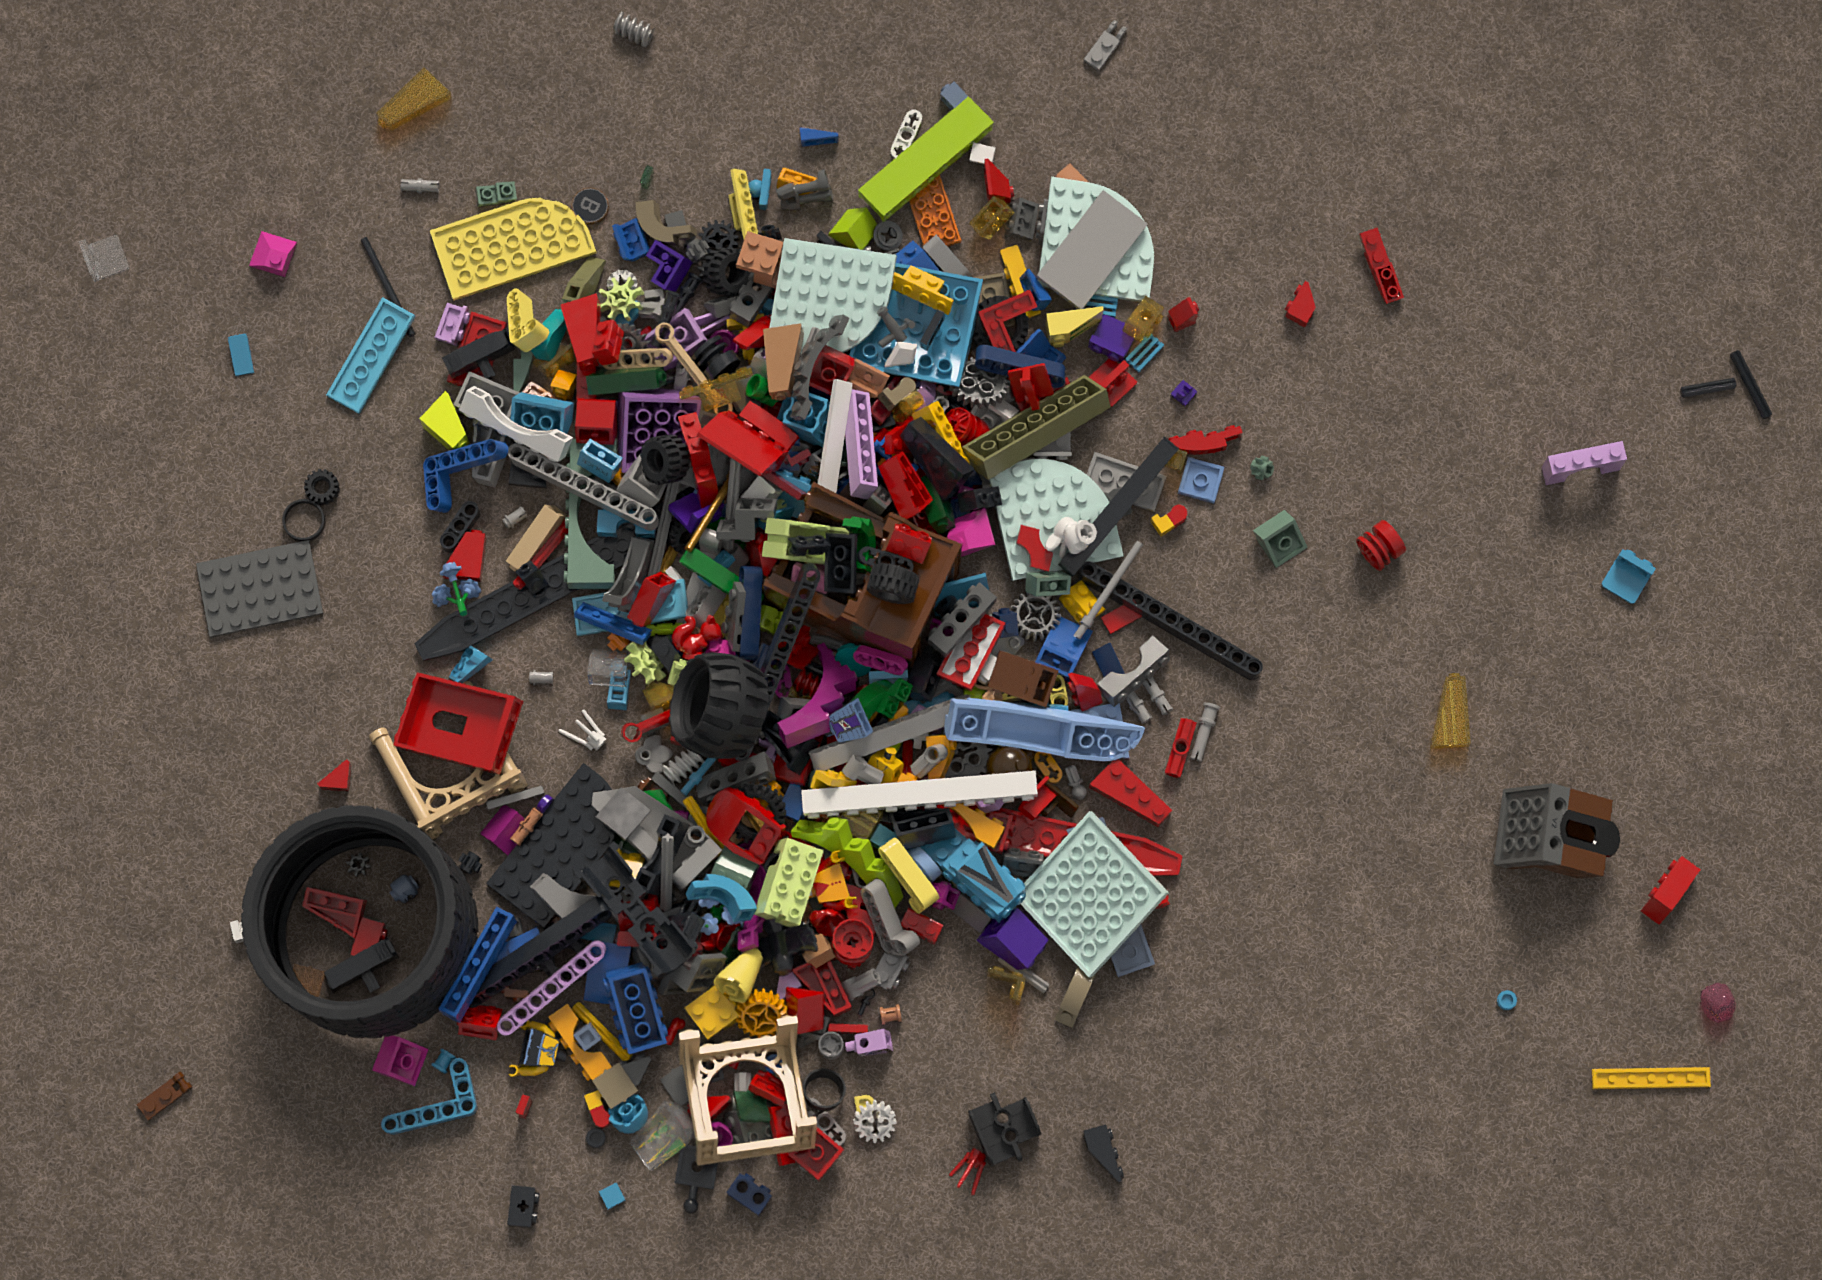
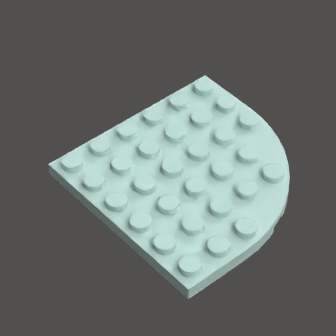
[1038,177,1154,303]
[769,238,897,356]
[989,459,1123,581]

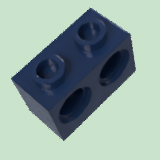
[726,1173,772,1216]

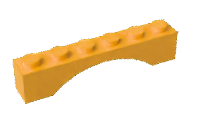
[897,772,1005,850]

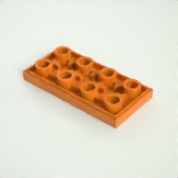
[909,175,961,253]

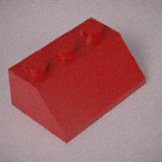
[745,527,778,576]

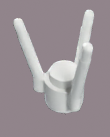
[558,710,607,751]

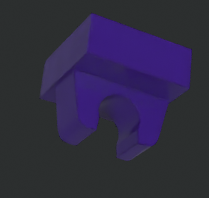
[1171,380,1197,407]

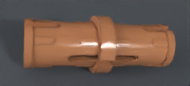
[510,808,543,846]

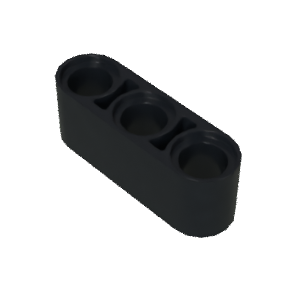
[440,501,480,553]

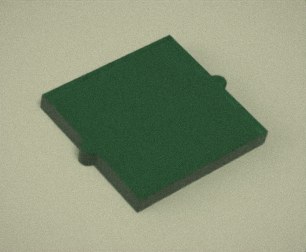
[733,1090,771,1123]

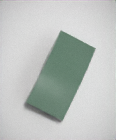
[475,182,517,207]

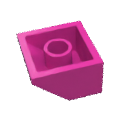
[372,1035,428,1086]

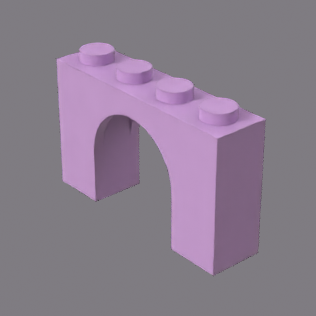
[1542,441,1627,485]

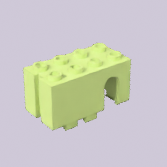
[762,518,849,565]
[754,838,823,927]

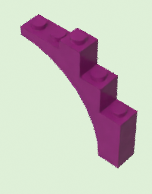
[778,643,857,748]

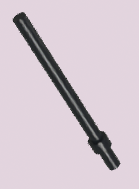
[361,237,416,337]

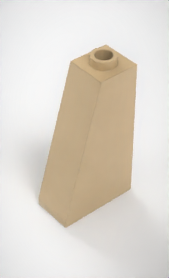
[506,505,568,572]

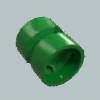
[745,374,778,407]

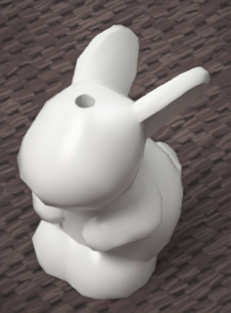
[1045,517,1097,559]

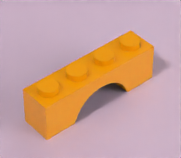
[548,1003,612,1081]

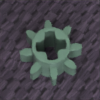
[1250,456,1274,480]

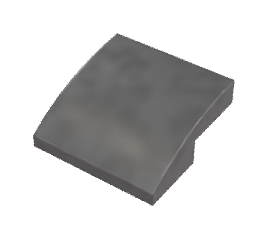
[595,788,651,841]

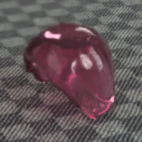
[1700,983,1736,1023]

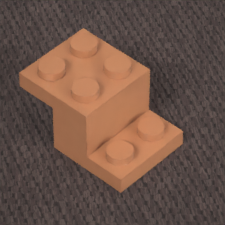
[736,231,784,289]

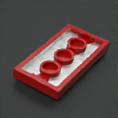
[937,607,1006,692]

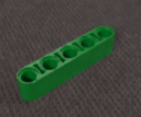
[679,548,765,602]

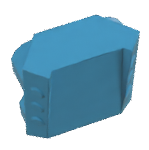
[449,645,493,683]

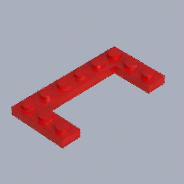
[977,290,1070,412]

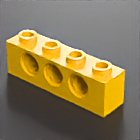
[911,401,970,464]

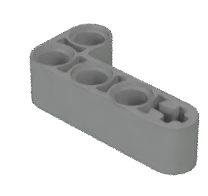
[861,879,920,955]

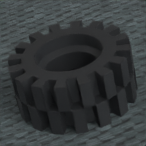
[304,469,340,505]
[667,520,700,555]

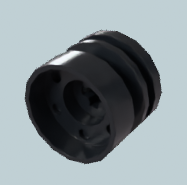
[691,335,741,386]

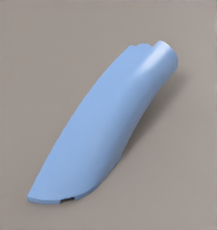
[944,698,1145,761]

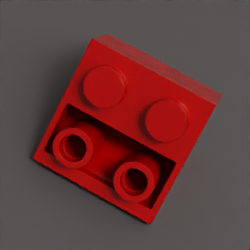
[575,398,617,445]

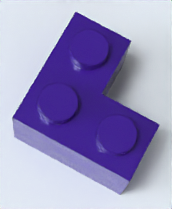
[646,240,693,292]

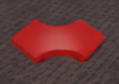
[1016,525,1053,572]

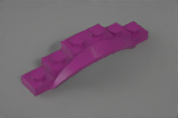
[737,841,766,952]

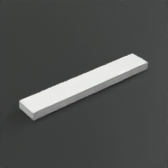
[818,379,853,493]

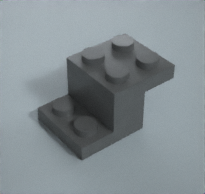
[716,498,777,542]
[657,953,727,995]

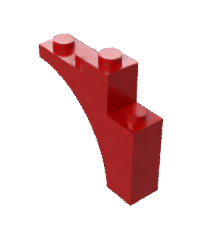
[678,412,718,509]

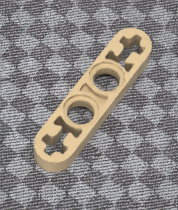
[603,348,673,370]

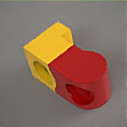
[1150,505,1187,537]
[584,1090,611,1128]

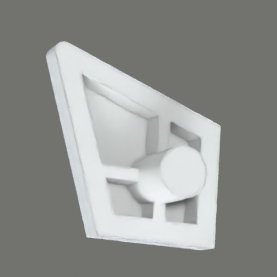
[885,342,917,367]

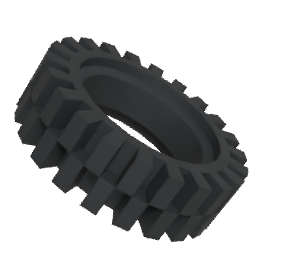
[972,295,1029,350]
[733,782,786,843]

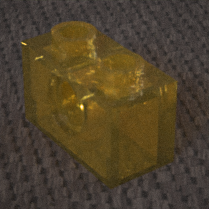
[969,196,1015,240]
[1122,295,1164,343]

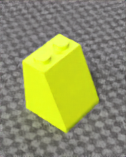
[419,391,470,451]

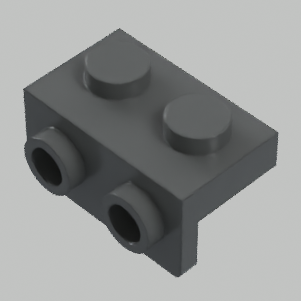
[1003,848,1044,877]

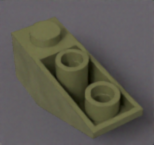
[562,257,606,303]

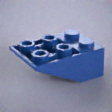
[1035,617,1093,682]

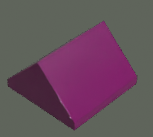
[480,804,525,856]

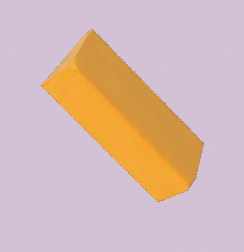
[776,168,817,195]

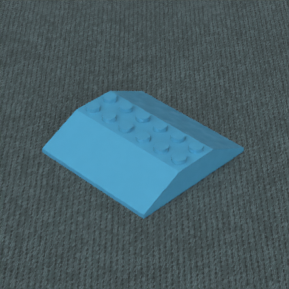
[849,263,983,387]

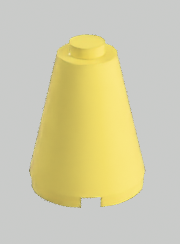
[714,948,763,1003]

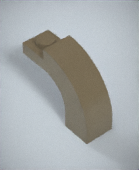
[636,200,697,246]
[1055,966,1097,1028]

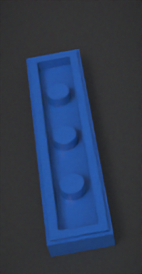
[574,602,652,645]

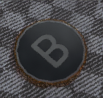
[571,187,609,225]

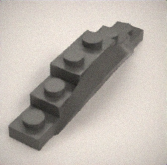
[790,314,849,421]

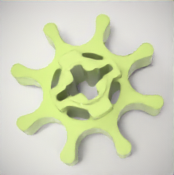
[599,277,644,321]
[624,641,666,685]

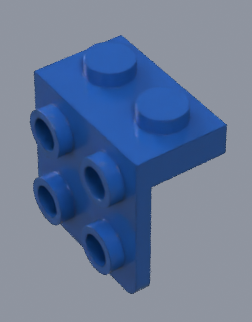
[1017,329,1066,363]

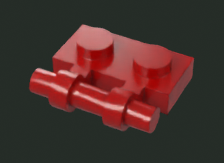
[747,1070,787,1107]

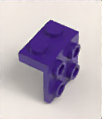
[1088,315,1137,362]
[668,493,725,533]

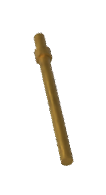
[685,465,743,552]

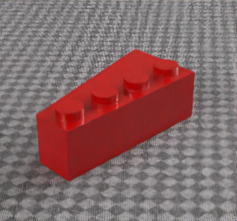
[1089,759,1172,827]

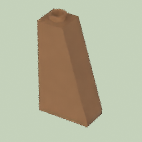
[763,323,804,400]

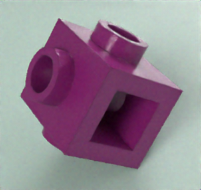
[932,881,960,910]

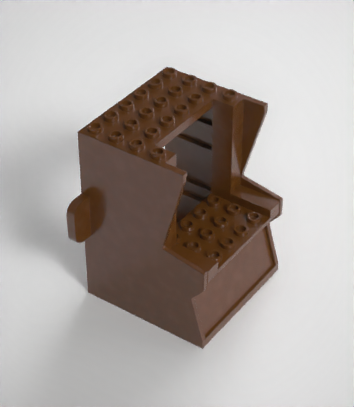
[763,482,962,671]

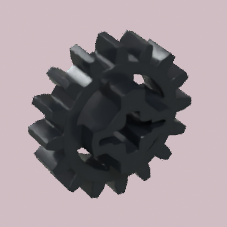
[698,220,739,256]

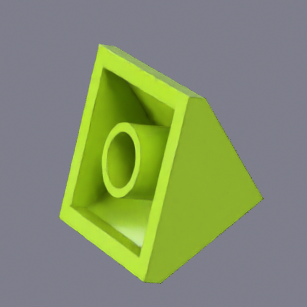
[828,207,878,250]

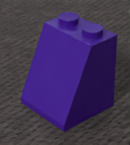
[977,908,1048,970]

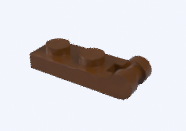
[136,1071,193,1121]

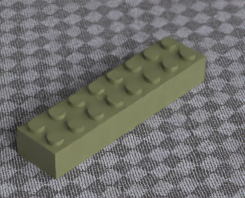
[962,375,1111,480]

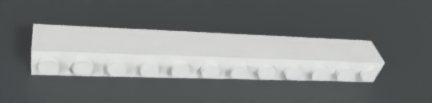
[801,771,1038,819]

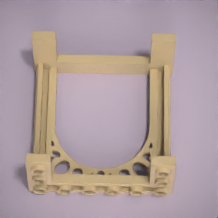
[679,1015,817,1165]

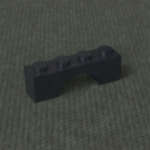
[635,814,690,896]

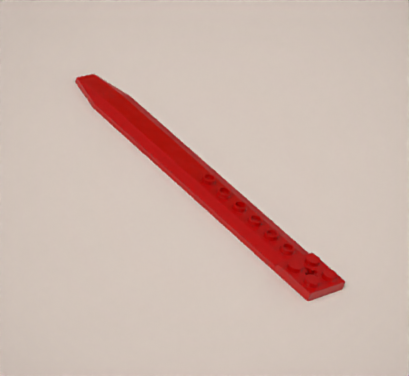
[873,804,1183,876]

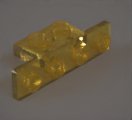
[679,367,753,412]

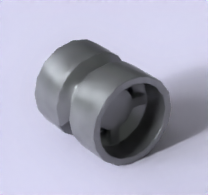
[818,1032,844,1060]

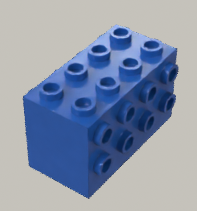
[602,962,668,1054]

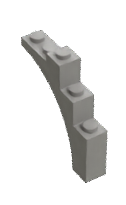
[530,873,648,924]

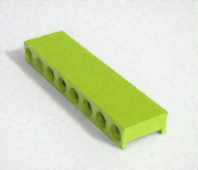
[858,96,994,222]

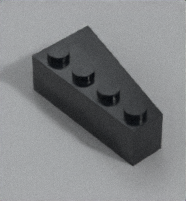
[900,417,975,501]

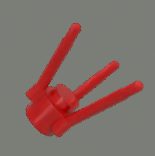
[949,1148,986,1195]

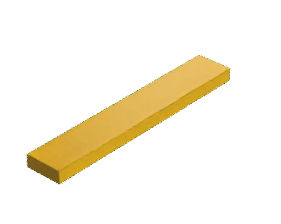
[1592,1067,1711,1089]

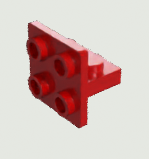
[1089,359,1137,407]
[1008,363,1054,411]
[778,625,818,670]
[457,1005,503,1041]

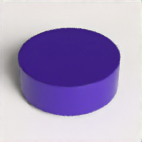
[537,795,554,814]

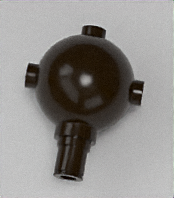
[986,746,1035,775]

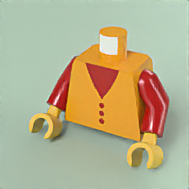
[808,850,858,911]

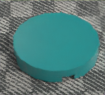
[834,643,871,677]

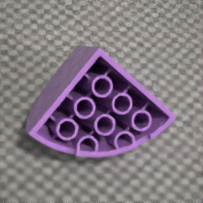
[618,388,701,473]

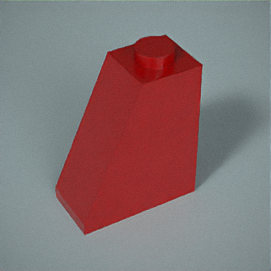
[442,530,487,582]
[627,572,676,627]

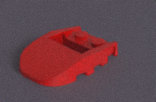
[706,787,786,865]

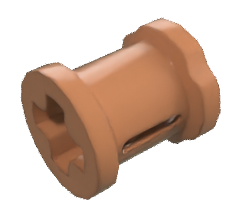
[880,1004,902,1025]

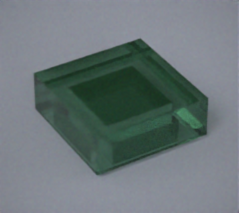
[640,165,654,189]

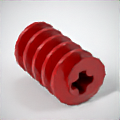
[792,668,820,699]

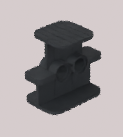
[968,1092,1041,1167]

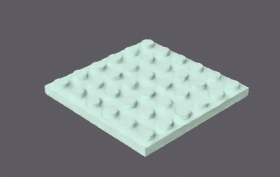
[1021,811,1169,977]

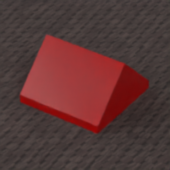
[786,987,824,1034]

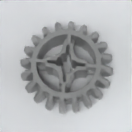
[1010,592,1061,641]

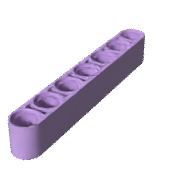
[497,940,606,1035]

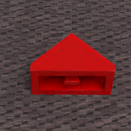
[317,759,352,792]

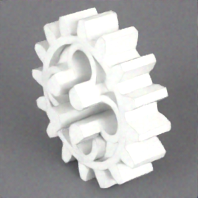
[853,1100,897,1143]

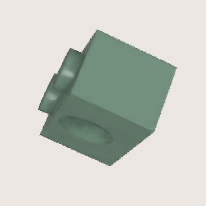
[1025,570,1071,597]

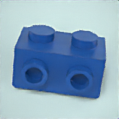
[612,218,650,262]

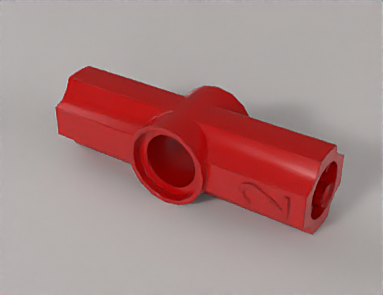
[1164,718,1197,778]

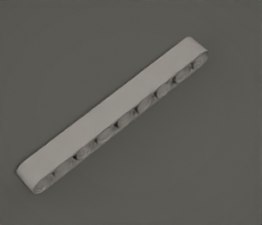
[508,443,659,531]
[809,695,970,772]

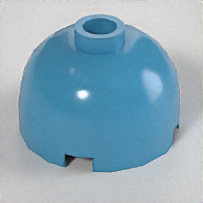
[608,1094,649,1134]

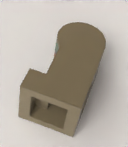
[878,377,916,412]

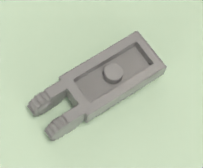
[1084,20,1127,71]

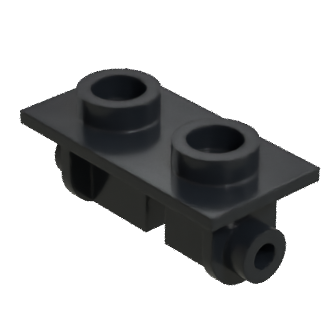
[788,535,831,557]

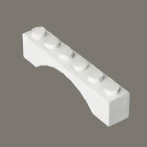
[459,386,573,462]

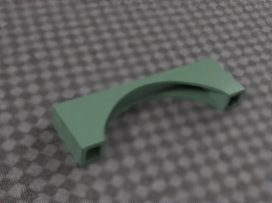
[564,439,617,589]

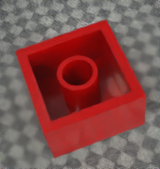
[809,345,855,395]
[788,1127,844,1182]

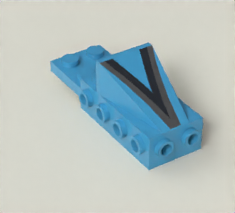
[920,829,1026,922]

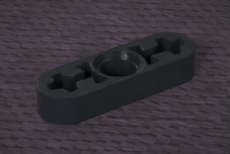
[857,547,913,571]

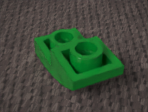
[876,678,913,719]

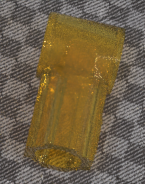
[893,391,924,423]

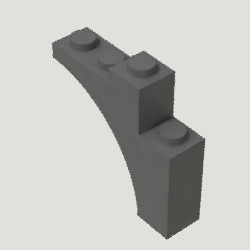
[602,536,655,612]

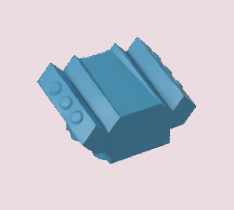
[777,390,830,448]

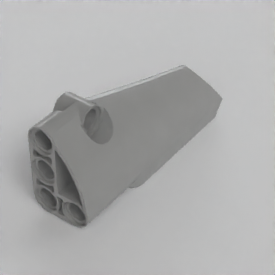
[592,786,722,891]

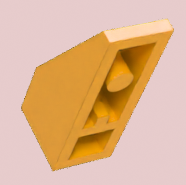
[926,735,957,780]

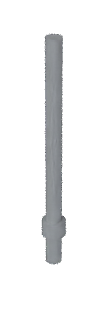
[1074,541,1143,640]

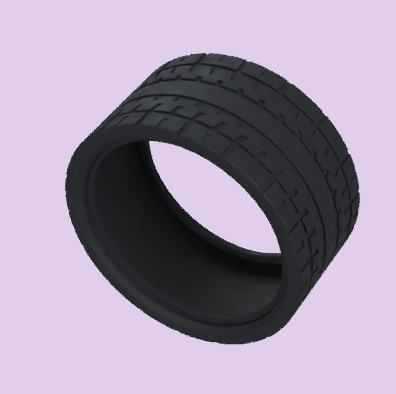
[241,805,478,1039]

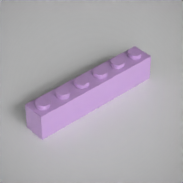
[845,389,878,499]

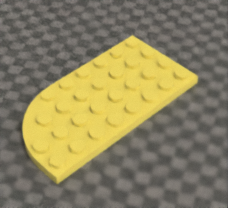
[430,198,596,301]

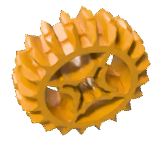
[735,988,788,1038]

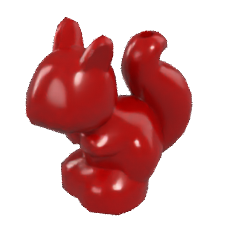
[672,615,723,660]

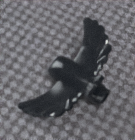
[739,918,818,977]

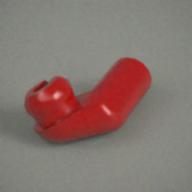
[665,1017,685,1045]

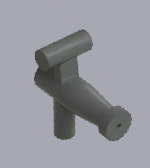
[877,306,915,348]

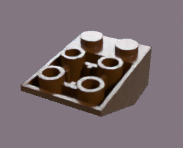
[987,650,1059,707]

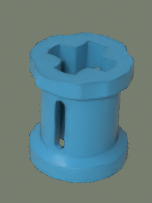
[431,1048,456,1074]

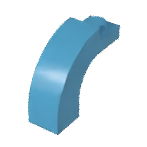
[686,874,757,922]

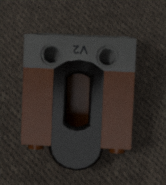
[1494,783,1620,879]

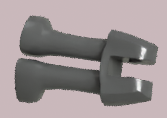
[776,169,834,210]

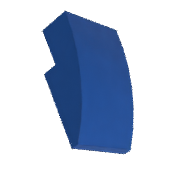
[584,940,632,1004]

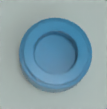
[1497,990,1517,1010]

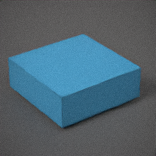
[599,1182,626,1209]

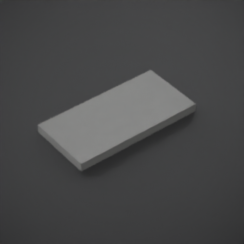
[1036,190,1148,309]

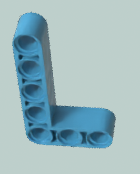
[381,1058,477,1135]

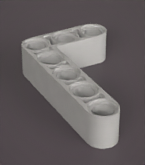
[676,528,723,624]

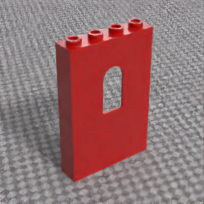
[393,672,524,775]

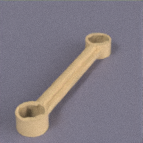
[655,323,733,415]

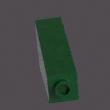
[586,367,667,395]

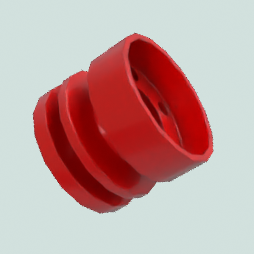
[945,407,990,449]
[1356,520,1406,571]
[832,919,874,966]

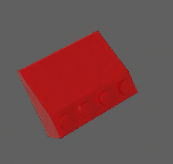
[697,410,789,476]

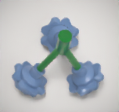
[432,562,481,616]

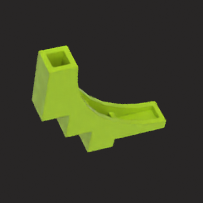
[791,817,903,908]

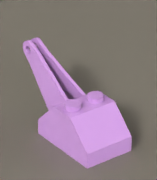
[645,308,731,371]

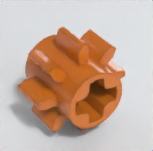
[607,633,630,652]

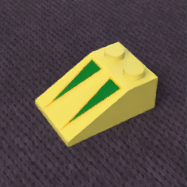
[1045,306,1103,348]

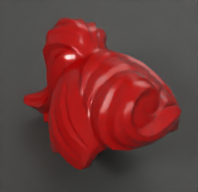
[809,908,847,937]
[700,922,741,952]

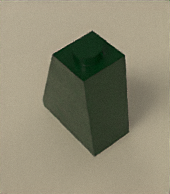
[920,475,956,535]

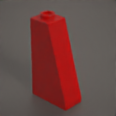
[560,293,601,371]

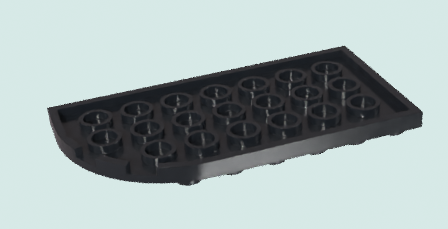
[486,763,617,929]

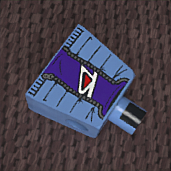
[825,698,873,742]

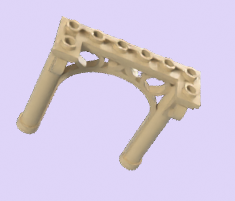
[369,681,528,840]

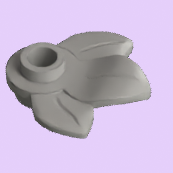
[635,735,673,773]

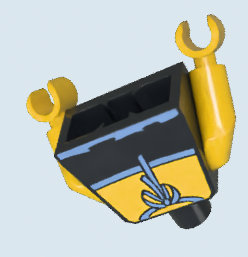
[509,1020,567,1077]

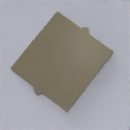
[592,1063,638,1109]

